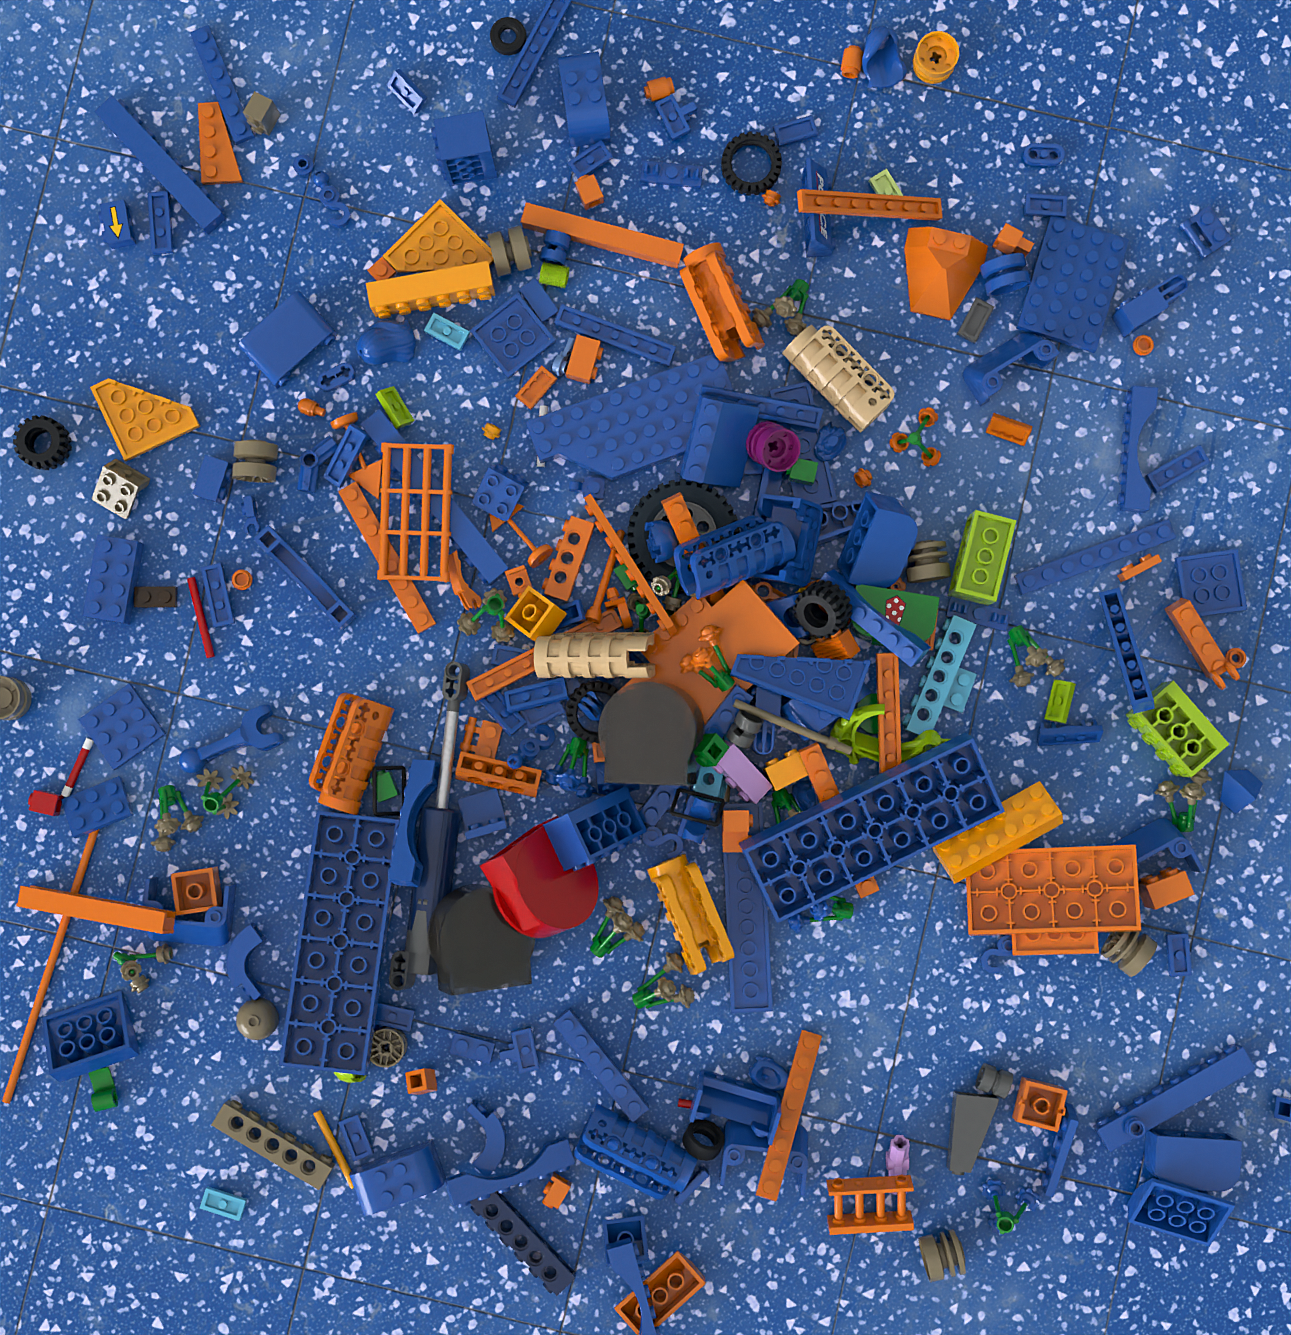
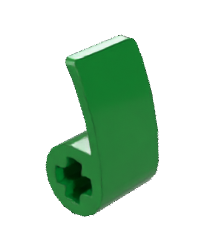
[88,1067,118,1112]

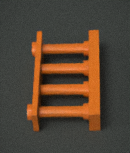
[826,1174,914,1235]

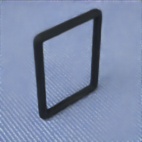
[372,766,406,816]
[670,788,725,827]

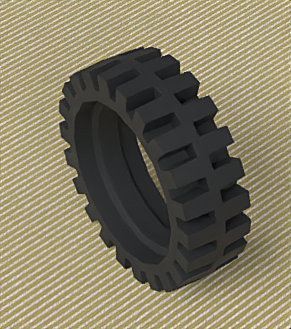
[721,131,782,196]
[566,681,629,743]

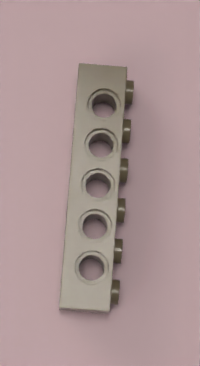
[211,1100,335,1190]

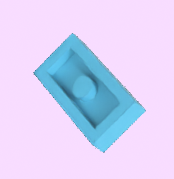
[424,313,470,351]
[943,668,977,713]
[200,1186,247,1221]

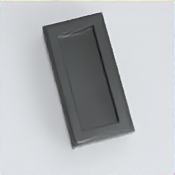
[956,297,994,344]

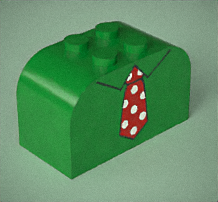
[850,584,940,646]

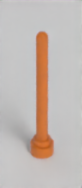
[585,530,625,623]

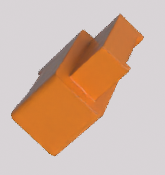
[992,223,1034,258]

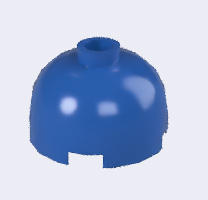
[645,520,679,563]

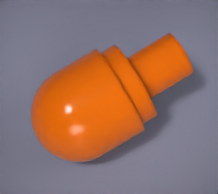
[297,398,326,417]

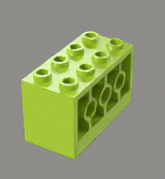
[947,510,1017,606]
[1125,680,1229,777]

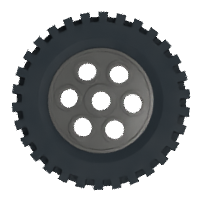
[627,479,740,594]

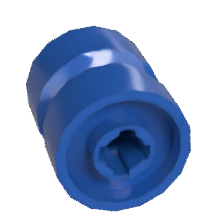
[539,230,571,266]

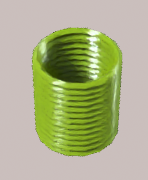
[539,261,570,288]

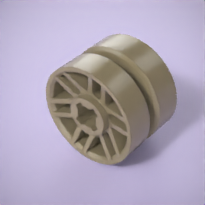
[370,1026,408,1068]

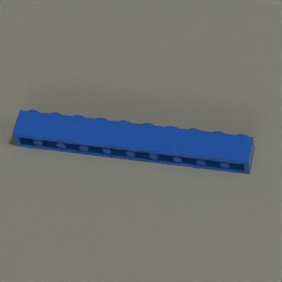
[360,409,510,585]

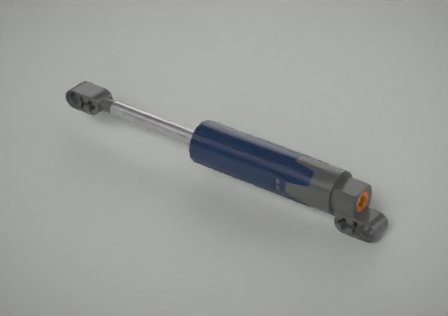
[389,661,470,991]

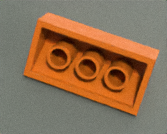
[614,1250,706,1335]

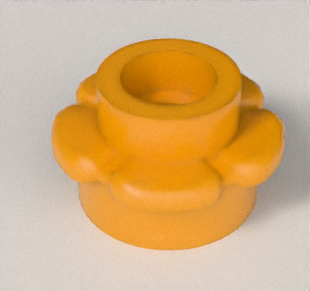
[482,422,501,440]

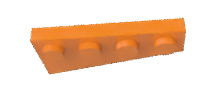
[198,102,244,185]

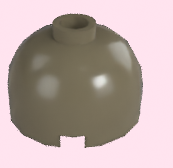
[236,998,279,1040]

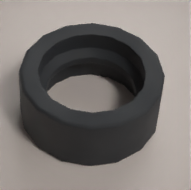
[682,1119,725,1161]

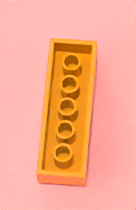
[366,261,496,319]
[932,781,1063,884]

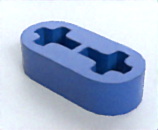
[317,363,356,392]

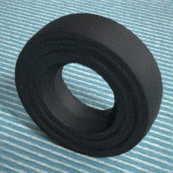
[490,17,527,55]

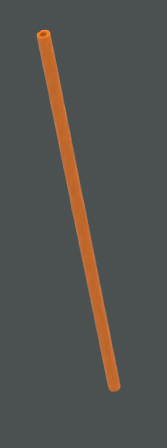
[2,829,99,1104]

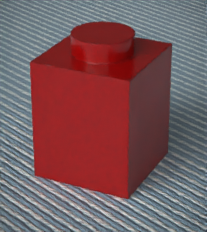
[28,790,64,816]

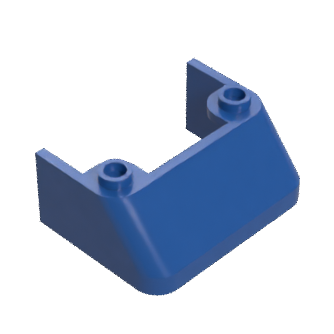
[1107,818,1205,873]
[143,877,237,946]
[689,1070,781,1145]
[719,1119,808,1196]

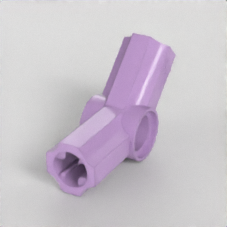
[886,1135,910,1195]

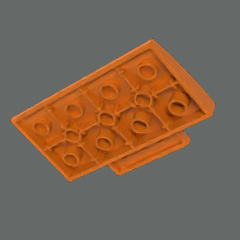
[620,580,800,753]
[966,845,1141,956]

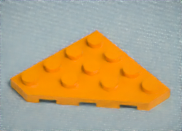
[383,199,494,272]
[90,378,201,462]

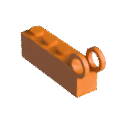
[1164,598,1240,690]

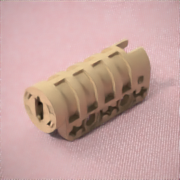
[782,325,895,433]
[534,632,655,678]

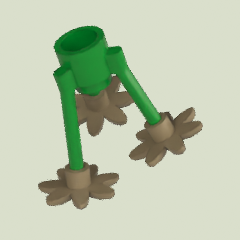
[196,765,254,819]

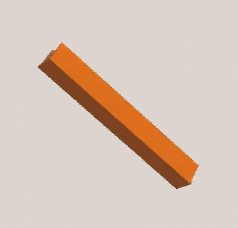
[521,202,684,269]
[16,885,176,934]

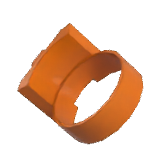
[604,587,633,629]

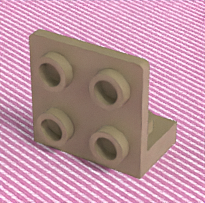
[92,459,151,519]

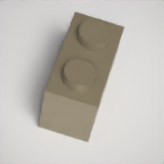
[243,91,280,136]

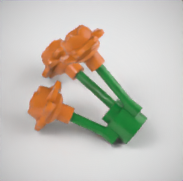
[679,624,735,692]

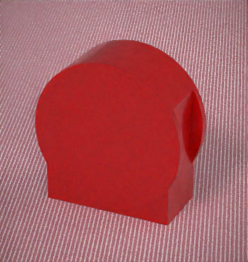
[480,815,599,938]

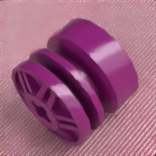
[746,421,801,472]

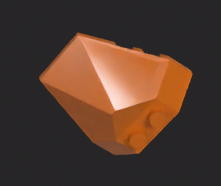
[904,227,988,321]

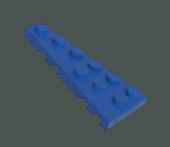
[730,654,872,720]

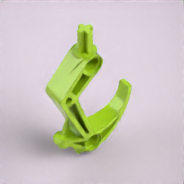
[830,704,950,764]

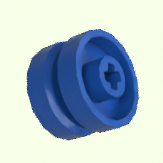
[980,253,1031,296]

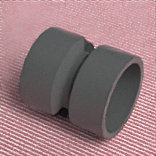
[726,710,764,748]
[975,1063,1013,1099]

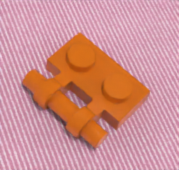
[459,717,503,759]

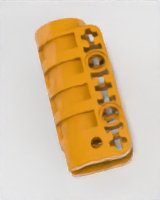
[647,853,735,975]

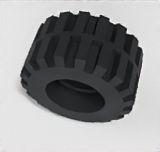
[13,415,72,470]
[793,580,852,638]

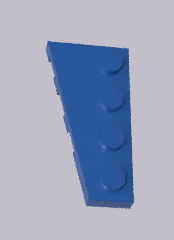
[1041,1102,1079,1197]

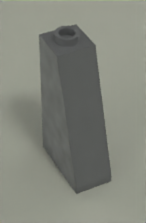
[946,1091,999,1175]

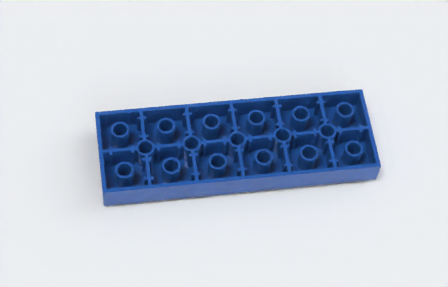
[739,732,1005,923]
[279,811,400,1076]

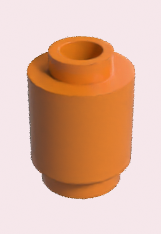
[840,45,864,79]
[643,76,675,102]

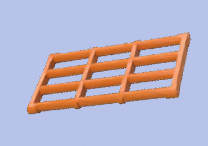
[377,442,454,583]

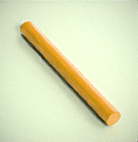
[313,1110,354,1189]

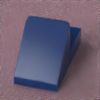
[556,599,586,630]

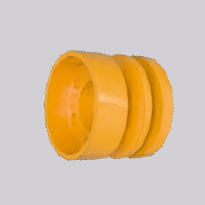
[912,31,959,84]

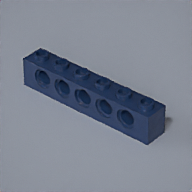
[470,1191,576,1296]

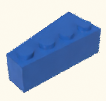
[817,499,863,546]

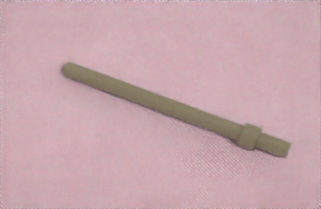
[733,699,853,755]

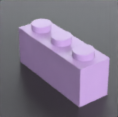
[712,740,772,804]

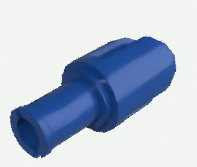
[578,691,610,726]

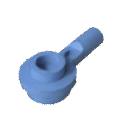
[552,337,575,377]

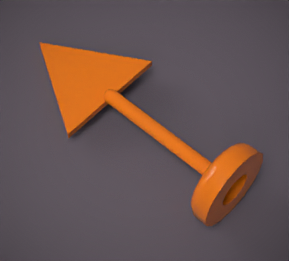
[330,412,382,499]
[489,504,553,568]

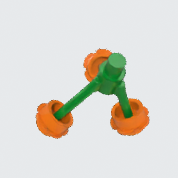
[889,407,941,467]

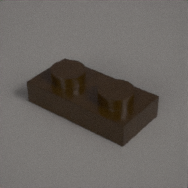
[134,586,177,608]

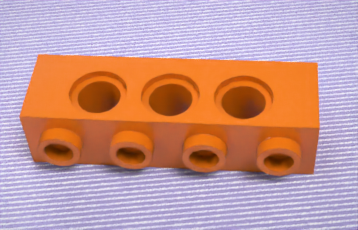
[542,516,595,603]
[455,751,542,798]

